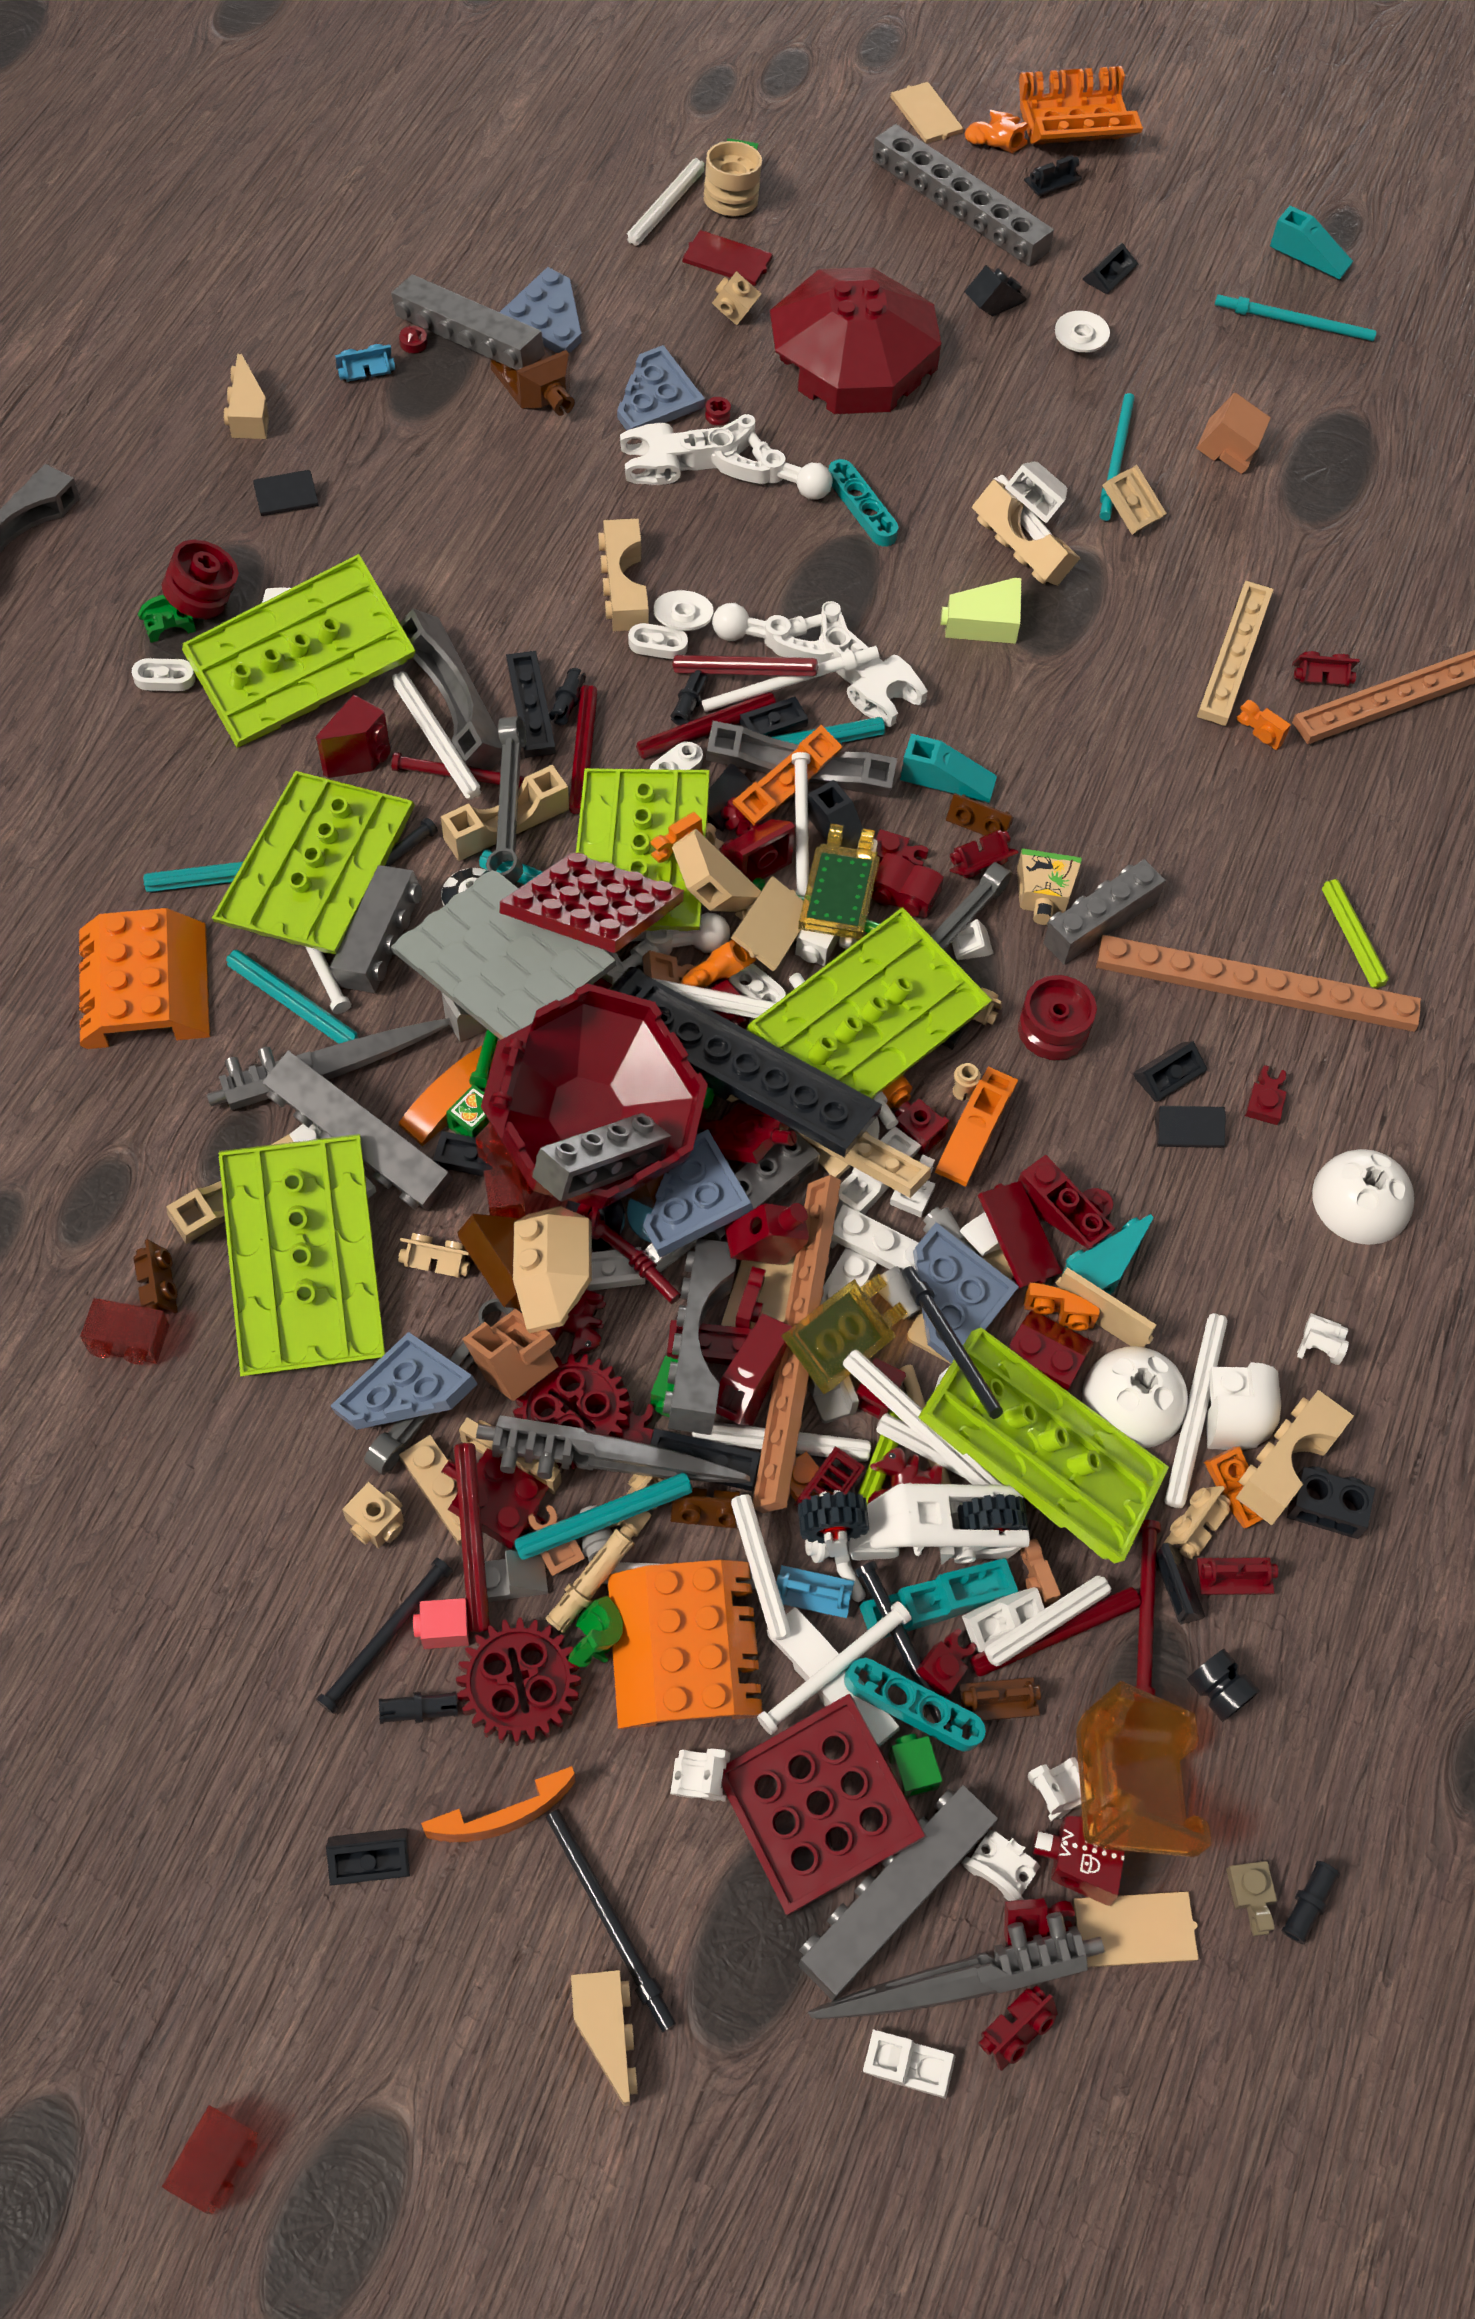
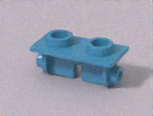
[335,344,395,382]
[776,1565,854,1619]

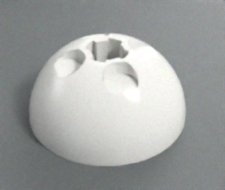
[1312,1149,1414,1245]
[1082,1346,1188,1449]

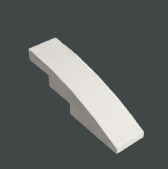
[830,1127,921,1248]
[767,1607,900,1747]

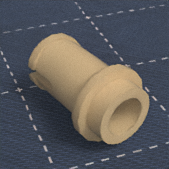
[953,1063,981,1101]

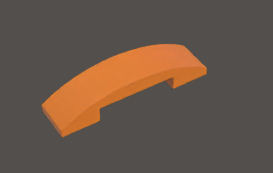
[732,725,843,825]
[399,1046,496,1146]
[421,1766,575,1842]

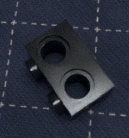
[1287,1466,1375,1539]

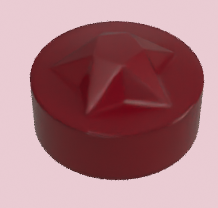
[399,326,428,353]
[1083,1188,1113,1219]

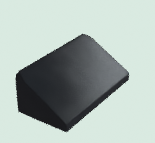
[1082,243,1138,294]
[253,470,319,516]
[707,763,753,832]
[1132,1041,1208,1102]
[1154,1106,1226,1148]
[1156,1543,1205,1625]
[326,1828,410,1886]

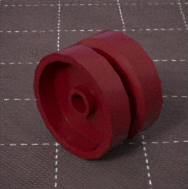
[161,539,239,619]
[1018,975,1097,1060]

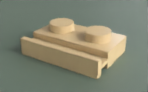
[1102,465,1167,535]

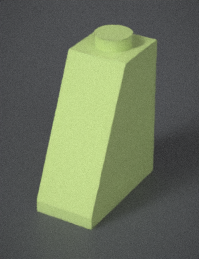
[940,578,1021,644]

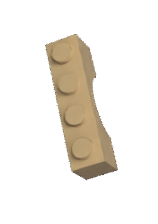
[972,479,1080,586]
[598,518,649,631]
[441,765,569,861]
[166,1134,294,1244]
[1236,1390,1354,1525]

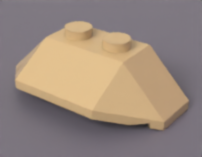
[513,1206,592,1333]

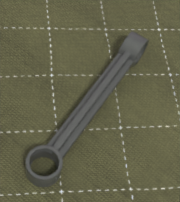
[486,716,526,884]
[931,862,1012,950]
[364,1299,513,1475]

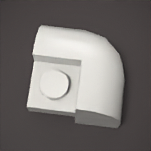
[1205,1362,1281,1450]

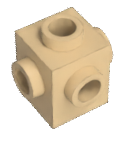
[712,271,761,325]
[342,1482,404,1549]

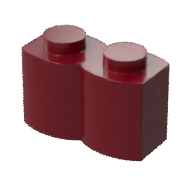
[869,853,944,918]

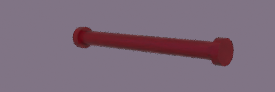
[391,752,525,788]
[1132,1520,1161,1700]

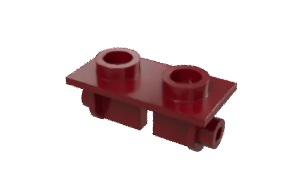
[1292,651,1359,687]
[949,830,1018,878]
[1197,1557,1278,1595]
[978,1985,1058,2071]

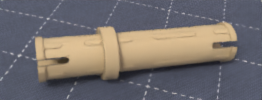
[545,1529,635,1633]

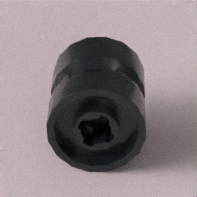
[1187,1649,1260,1722]

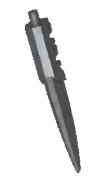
[206,1018,450,1110]
[476,1415,751,1483]
[808,1912,1105,2019]

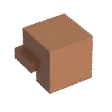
[1196,392,1271,474]
[462,1309,558,1401]

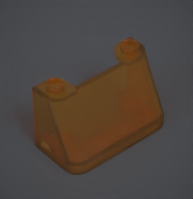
[1076,1681,1212,1857]

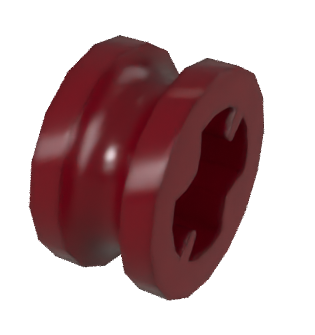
[705,397,731,426]

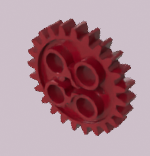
[513,1354,632,1469]
[456,1618,581,1746]

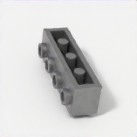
[1043,859,1166,965]
[330,865,422,993]
[532,1113,671,1201]
[703,1128,820,1242]

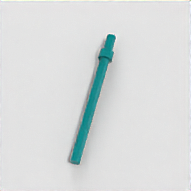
[1214,294,1376,342]
[1099,393,1135,521]

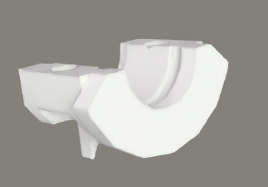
[1297,1313,1349,1365]
[670,1749,730,1802]
[1027,1757,1099,1821]
[961,1830,1040,1901]

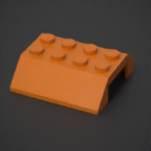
[1019,66,1143,144]
[79,908,210,1049]
[608,1560,763,1729]

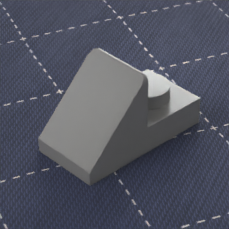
[485,1550,548,1602]

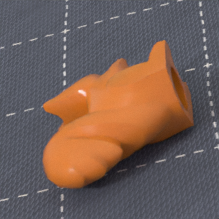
[965,110,1029,153]
[681,939,756,988]

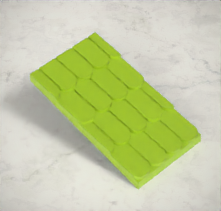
[182,554,416,748]
[576,768,710,931]
[212,771,415,954]
[745,907,992,1099]
[219,1134,385,1376]
[918,1327,1169,1564]

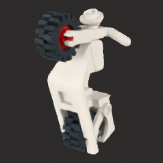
[798,1483,1030,1602]

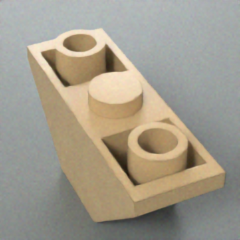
[672,829,761,912]

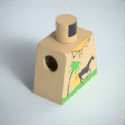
[1017,848,1082,925]

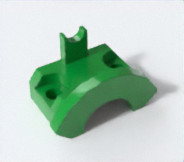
[138,595,196,643]
[568,1596,623,1667]

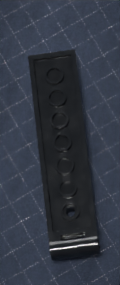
[609,967,882,1158]

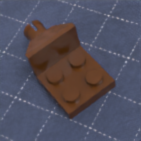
[490,348,575,416]

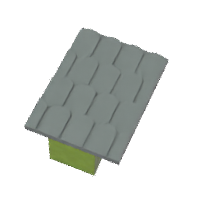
[391,870,617,1040]

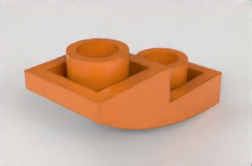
[1024,1282,1100,1331]
[1204,1446,1263,1528]

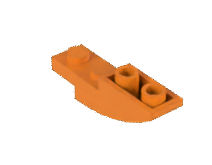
[935,1066,1018,1187]

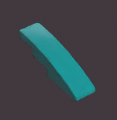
[859,1558,1019,1639]

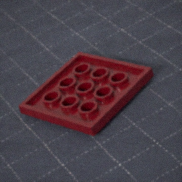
[500,853,684,953]
[721,1694,927,1916]

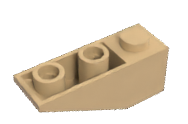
[224,354,269,439]
[571,1970,638,2106]

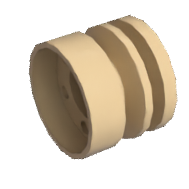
[703,141,762,216]

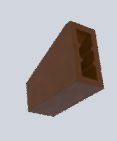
[457,1213,521,1310]

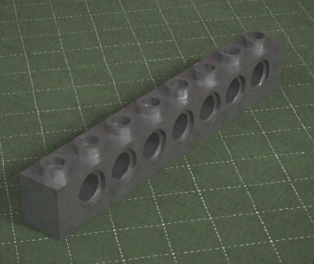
[872,124,1054,267]

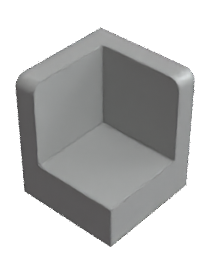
[808,1368,859,1424]

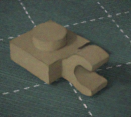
[1226,1861,1277,1936]

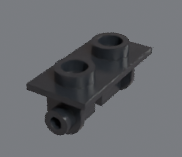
[1024,155,1082,196]

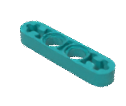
[829,459,898,547]
[844,1658,986,1752]

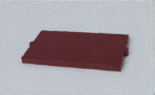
[682,230,773,286]
[978,1181,1062,1289]

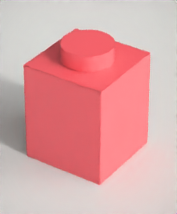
[413,1598,469,1649]

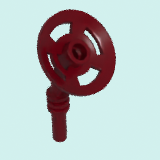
[576,1204,681,1304]

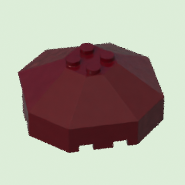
[770,267,941,414]
[481,983,708,1209]

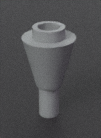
[923,1207,979,1255]

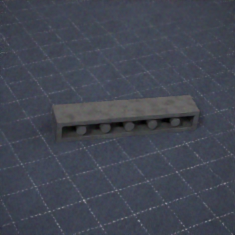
[391,274,545,370]
[262,1051,453,1211]
[798,1785,998,2001]

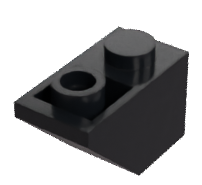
[964,265,1027,317]
[808,780,866,856]

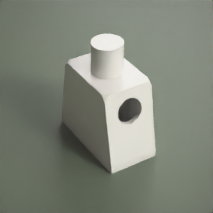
[1004,462,1067,523]

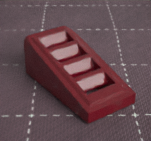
[794,1446,865,1507]

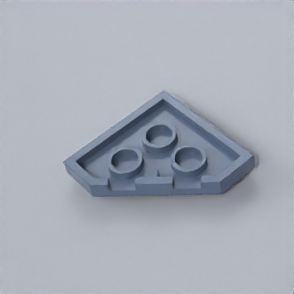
[499,267,582,353]
[617,345,705,431]
[643,1130,753,1258]
[913,1222,1019,1363]
[330,1332,477,1430]

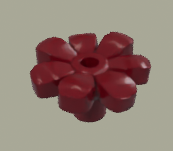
[721,797,759,837]

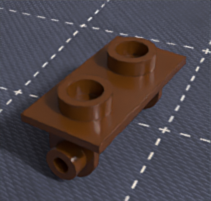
[946,793,1014,836]
[133,1239,178,1317]
[671,1488,740,1529]
[959,1677,1041,1721]

